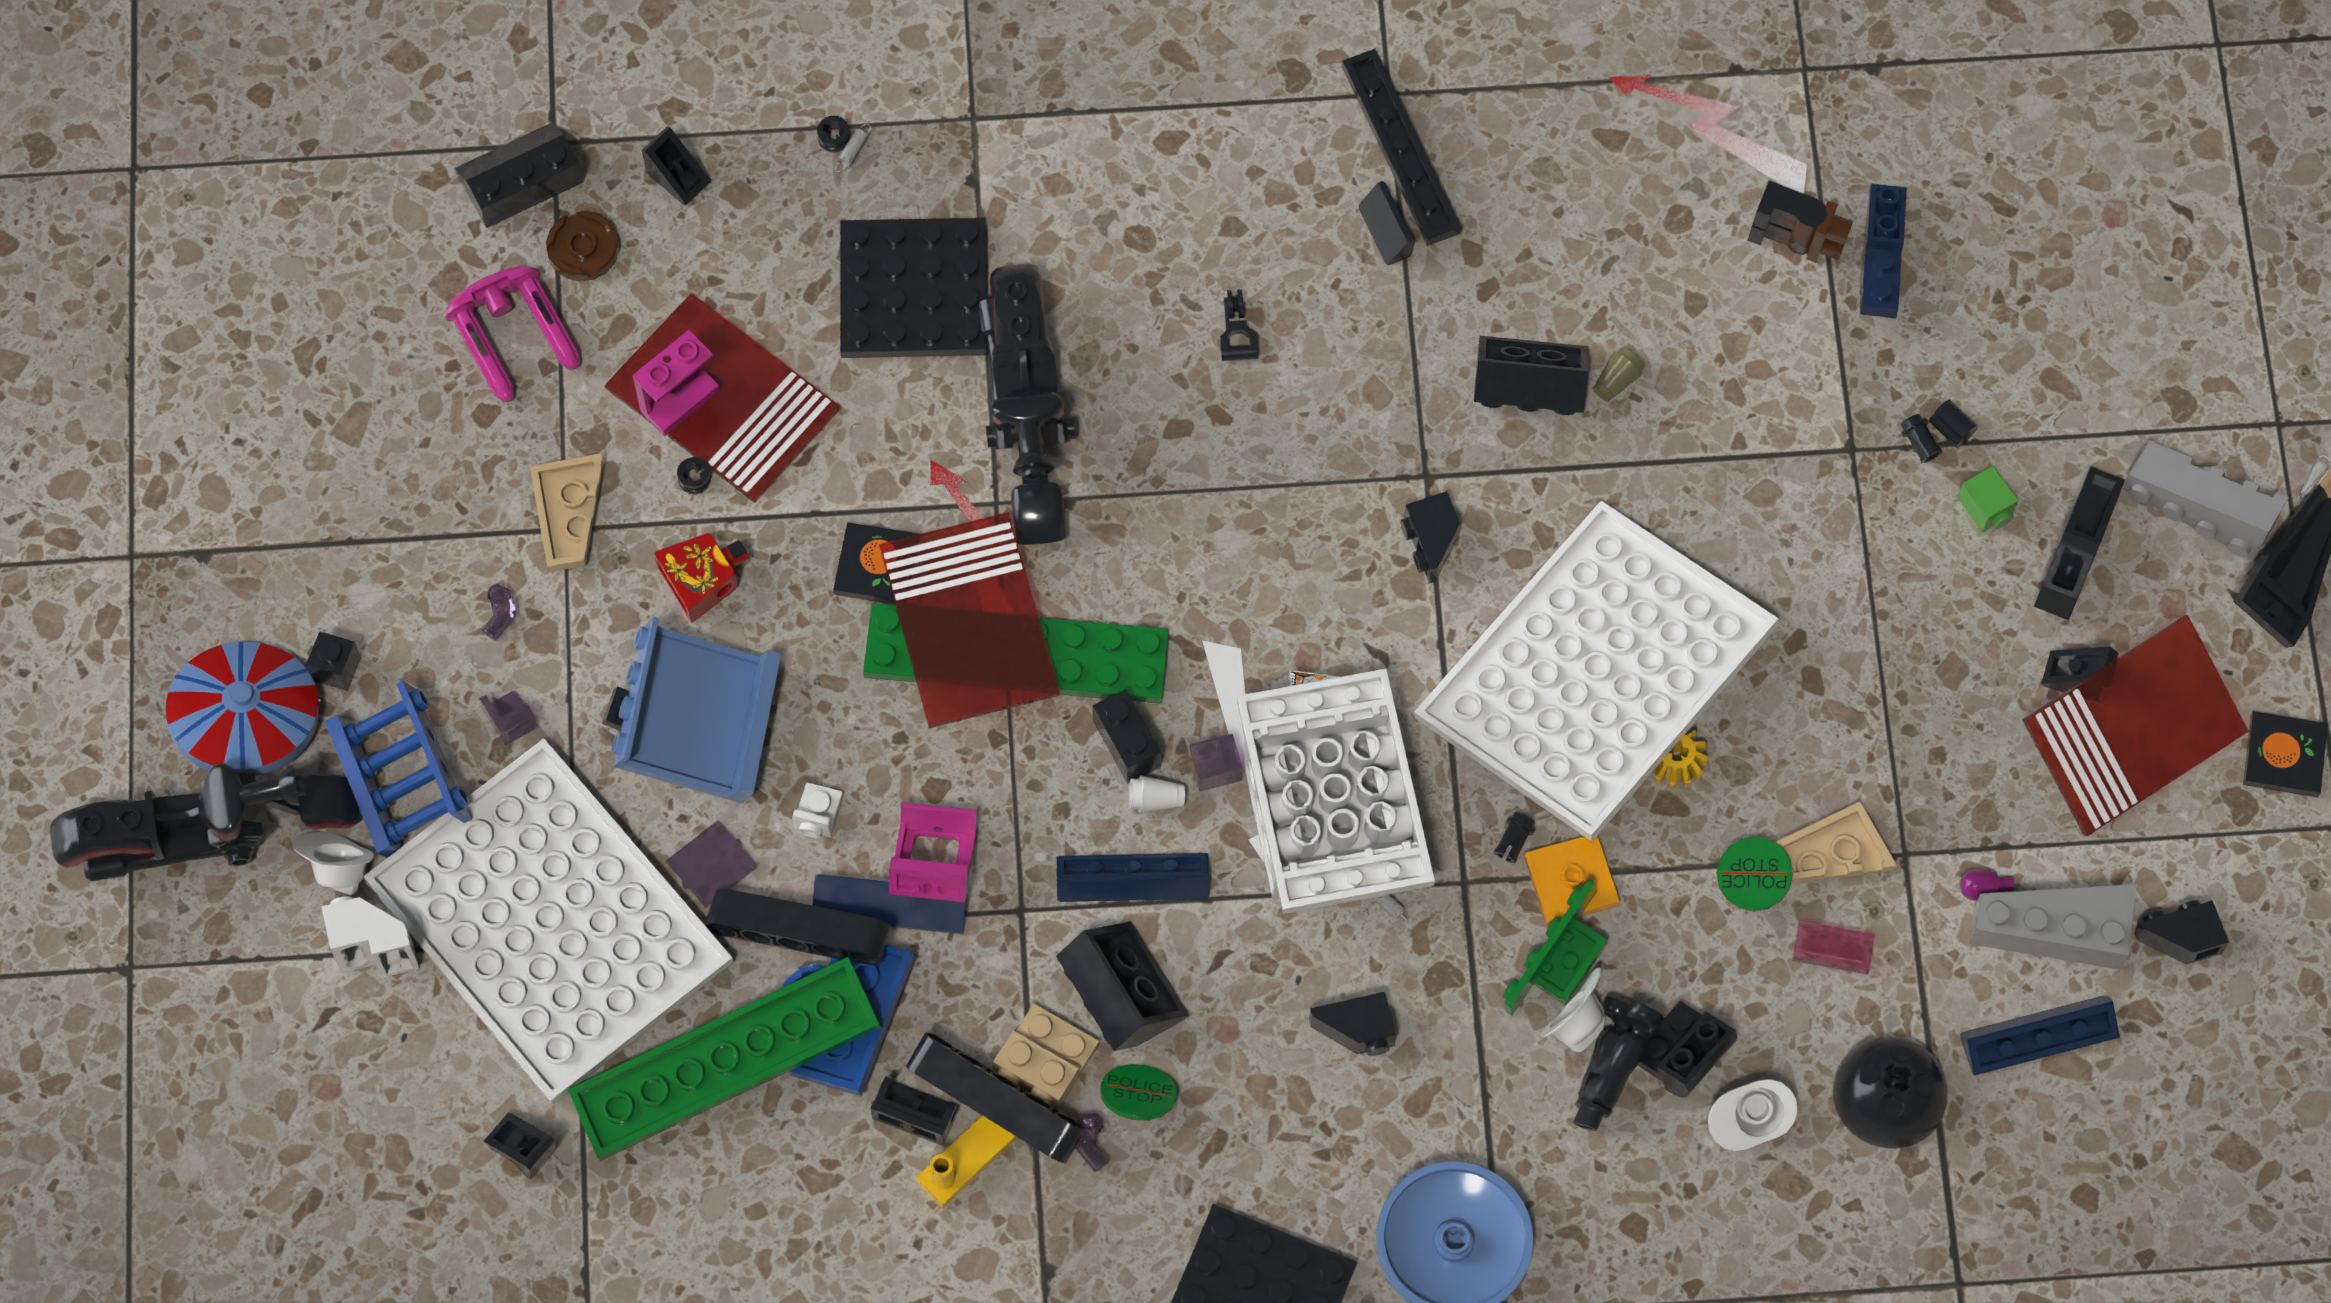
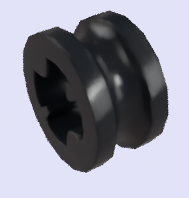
[817,116,850,152]
[677,457,711,495]

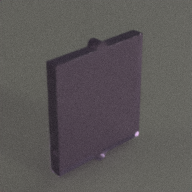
[666,820,757,908]

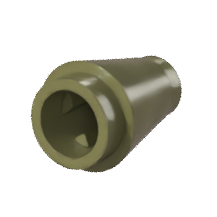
[1592,347,1645,402]

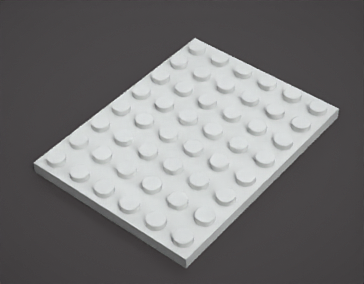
[1414,501,1779,842]
[363,738,733,1105]

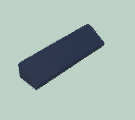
[1056,853,1209,902]
[812,874,967,934]
[1960,996,2120,1076]

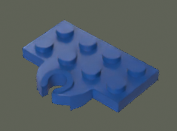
[783,945,915,1096]

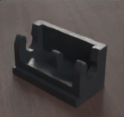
[871,1076,960,1146]

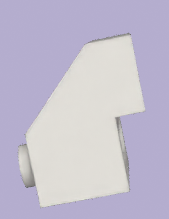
[321,896,419,978]

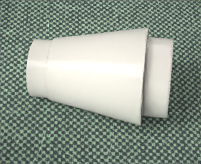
[1128,775,1185,813]

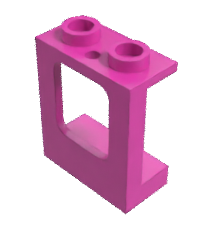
[632,330,720,437]
[889,802,977,902]

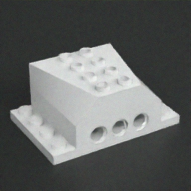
[1237,669,1435,914]

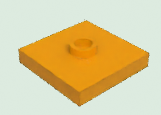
[1524,835,1620,926]

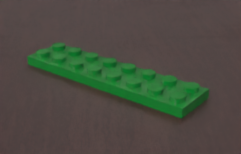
[863,603,1169,704]
[568,957,881,1161]

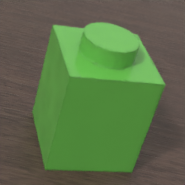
[1957,466,2018,532]

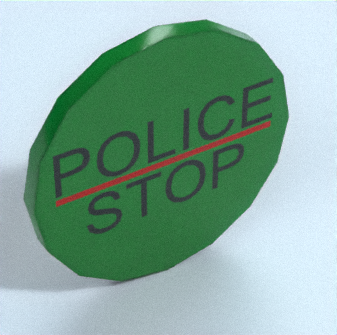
[1716,837,1793,912]
[1100,1064,1177,1121]

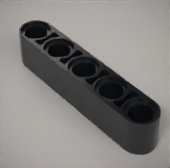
[705,888,891,966]
[906,1032,1085,1163]

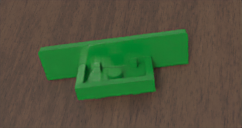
[1503,879,1608,1016]

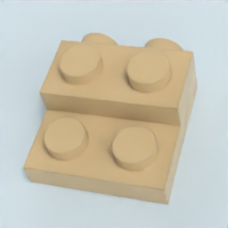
[993,1003,1099,1109]

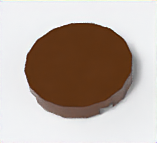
[546,211,619,282]

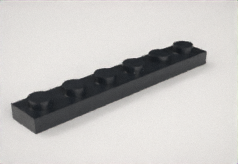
[1342,49,1461,246]

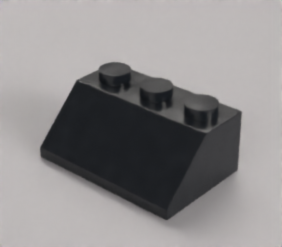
[454,122,584,228]
[1474,335,1588,415]
[1056,921,1189,1051]

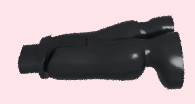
[1573,997,1664,1131]

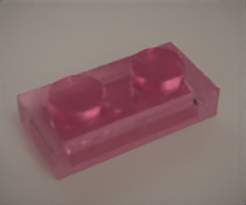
[1792,921,1875,975]

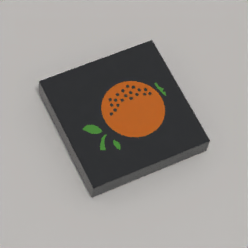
[833,522,921,606]
[2243,711,2328,797]

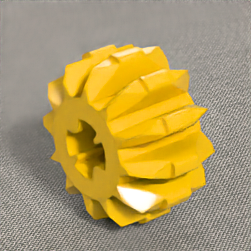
[1653,730,1708,790]

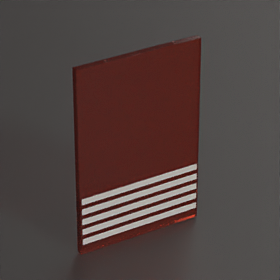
[604,293,841,503]
[879,512,1060,729]
[2022,615,2249,836]

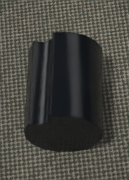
[1928,400,1978,448]

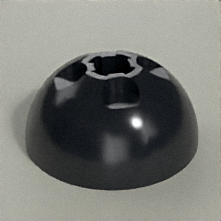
[1833,1036,1948,1149]

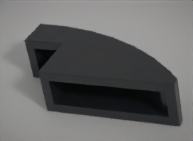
[2034,466,2125,621]

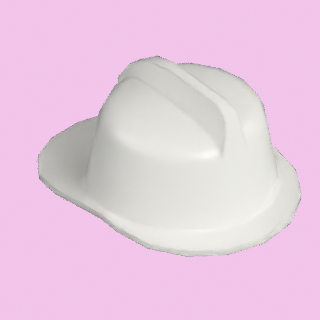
[292,832,374,895]
[1540,967,1605,1053]
[1708,1079,1797,1151]

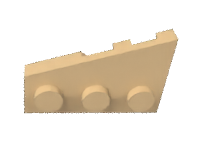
[530,453,604,572]
[1774,802,1897,884]

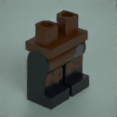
[1747,180,1853,263]

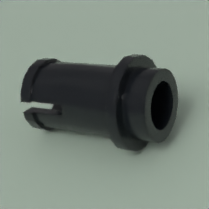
[1901,414,1942,463]
[1494,812,1535,864]

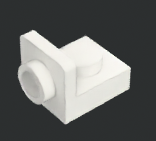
[792,782,843,838]

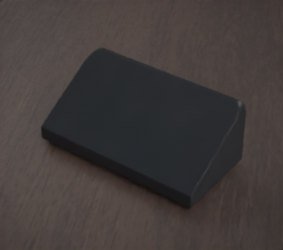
[1359,181,1413,265]

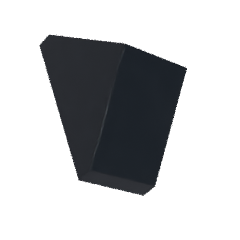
[642,126,711,205]

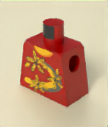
[654,533,749,623]

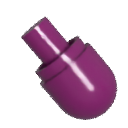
[1960,870,2014,901]

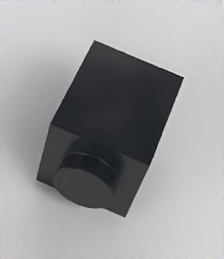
[306,631,361,691]

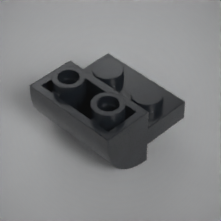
[1638,1001,1738,1098]

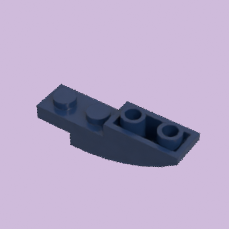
[1860,184,1907,319]

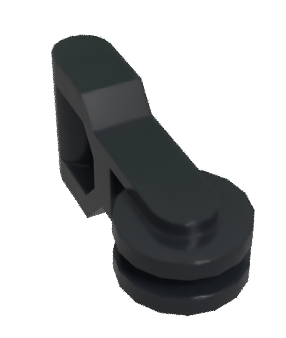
[1220,289,1258,361]

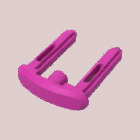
[445,265,580,402]

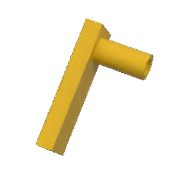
[916,1116,1018,1208]

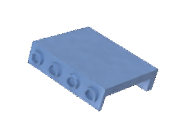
[611,617,781,803]

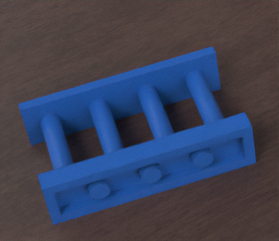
[325,681,471,858]

